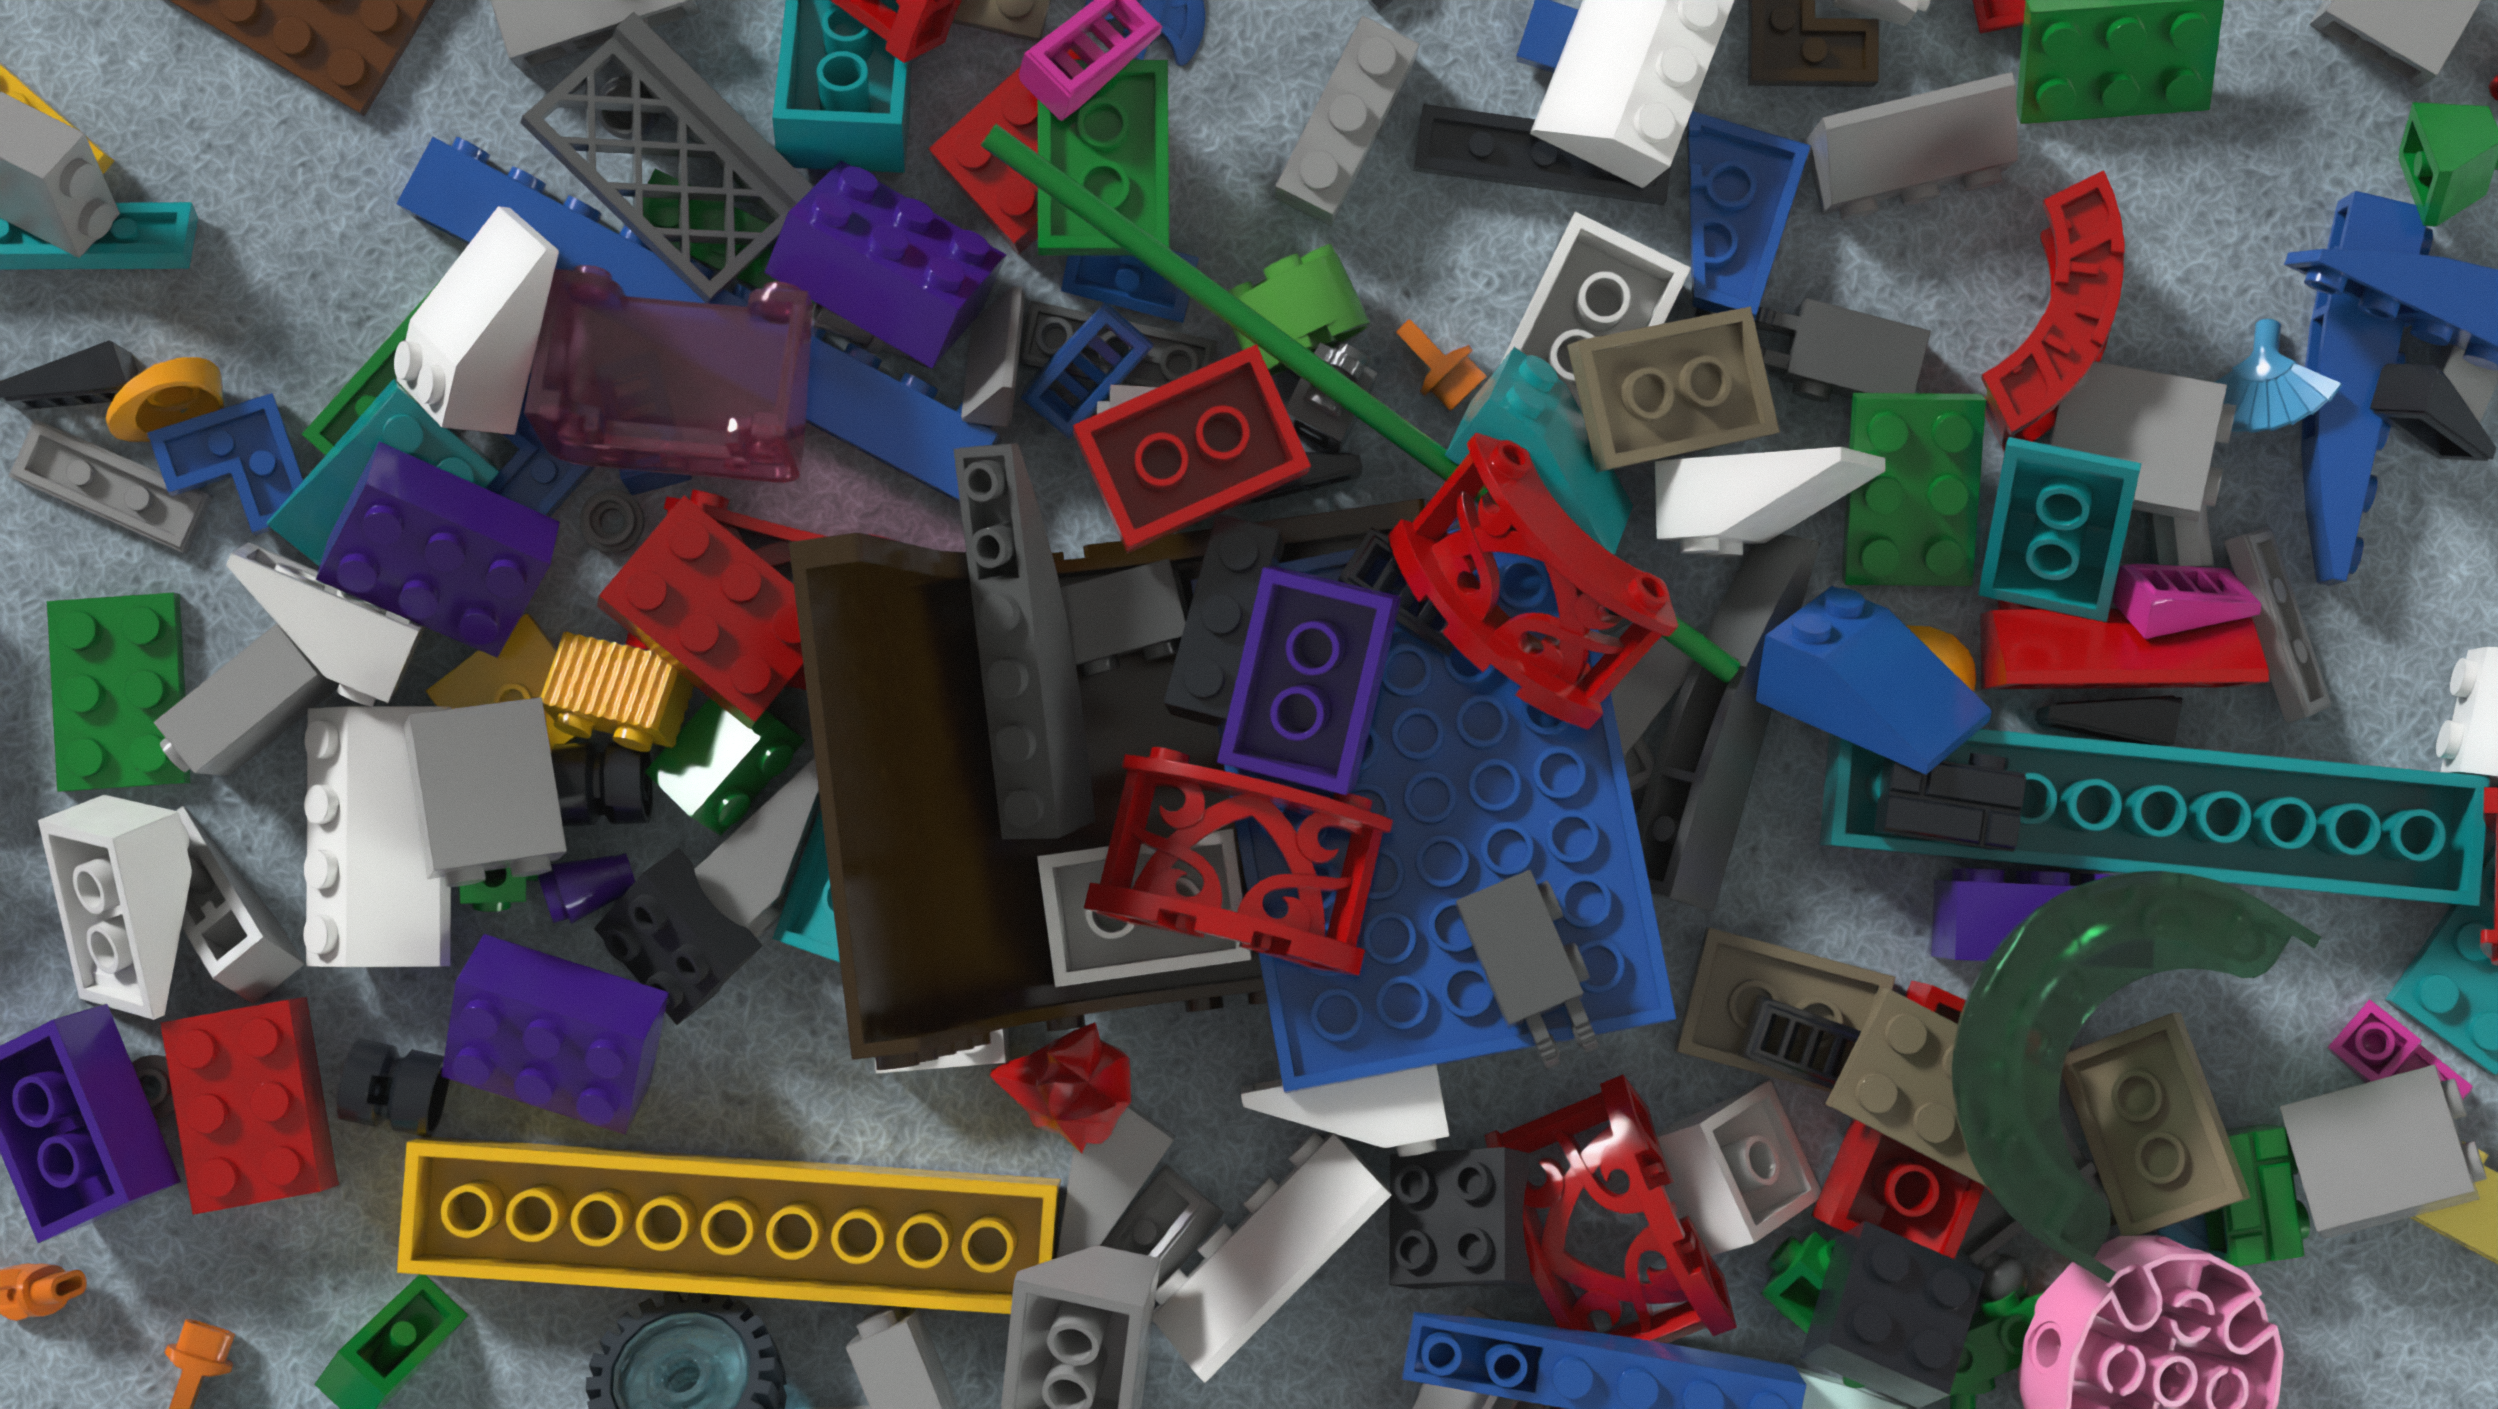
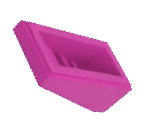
[1019,0,1163,121]
[2113,564,2262,639]

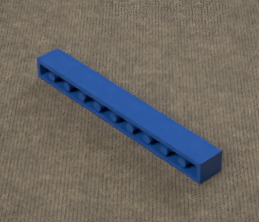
[396,136,1002,503]

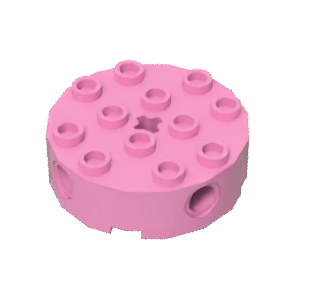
[2018,1235,2284,1409]

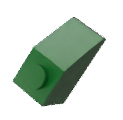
[2398,102,2498,227]
[314,1274,468,1409]

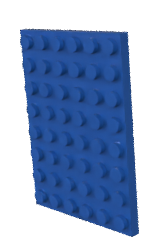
[1190,528,1676,1093]

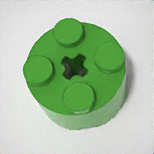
[1228,244,1370,377]

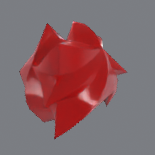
[989,1022,1132,1154]

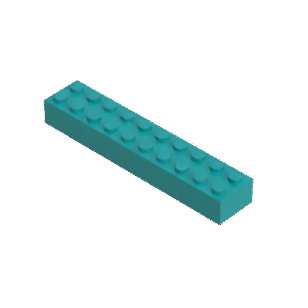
[1819,729,2490,906]

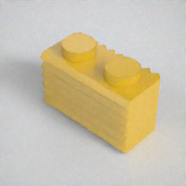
[541,631,695,752]

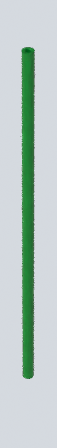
[980,124,1741,683]

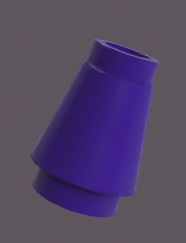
[538,853,635,924]

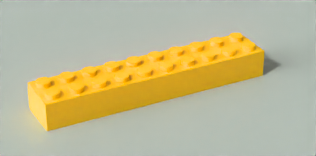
[397,1137,1061,1314]

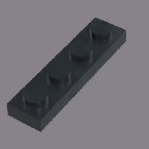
[1413,104,1672,205]

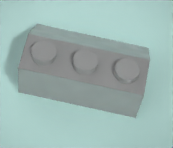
[1804,72,2018,221]
[1001,1245,1161,1409]

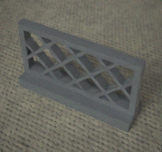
[521,12,813,304]

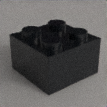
[1800,1221,1985,1409]

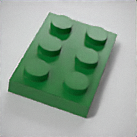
[2016,0,2224,124]
[1038,59,1169,256]
[1842,393,1986,586]
[47,592,190,792]

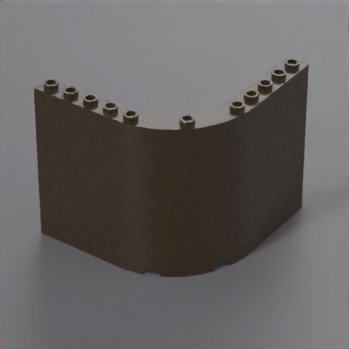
[789,499,1429,1070]

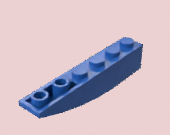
[2301,191,2433,586]
[2284,249,2498,370]
[1402,1312,1807,1409]

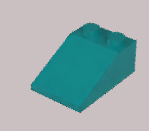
[772,0,912,173]
[1445,346,1633,555]
[266,379,499,567]
[1978,437,2142,622]

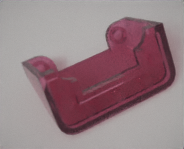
[524,265,813,483]

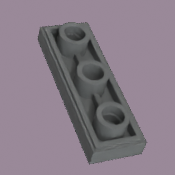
[1018,300,1217,387]

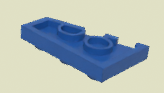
[1687,111,1811,322]

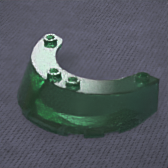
[1952,871,2321,1283]

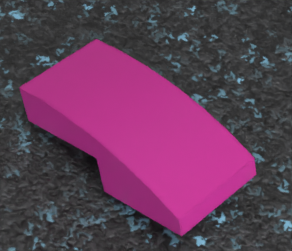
[2328,999,2473,1100]

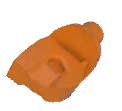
[1396,319,1487,411]
[0,1263,87,1321]
[164,1319,235,1409]

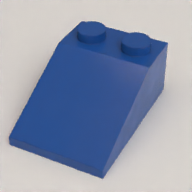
[1756,586,1992,775]

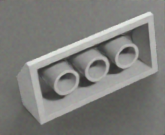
[1530,0,1734,188]
[303,706,451,967]
[1153,1132,1391,1383]

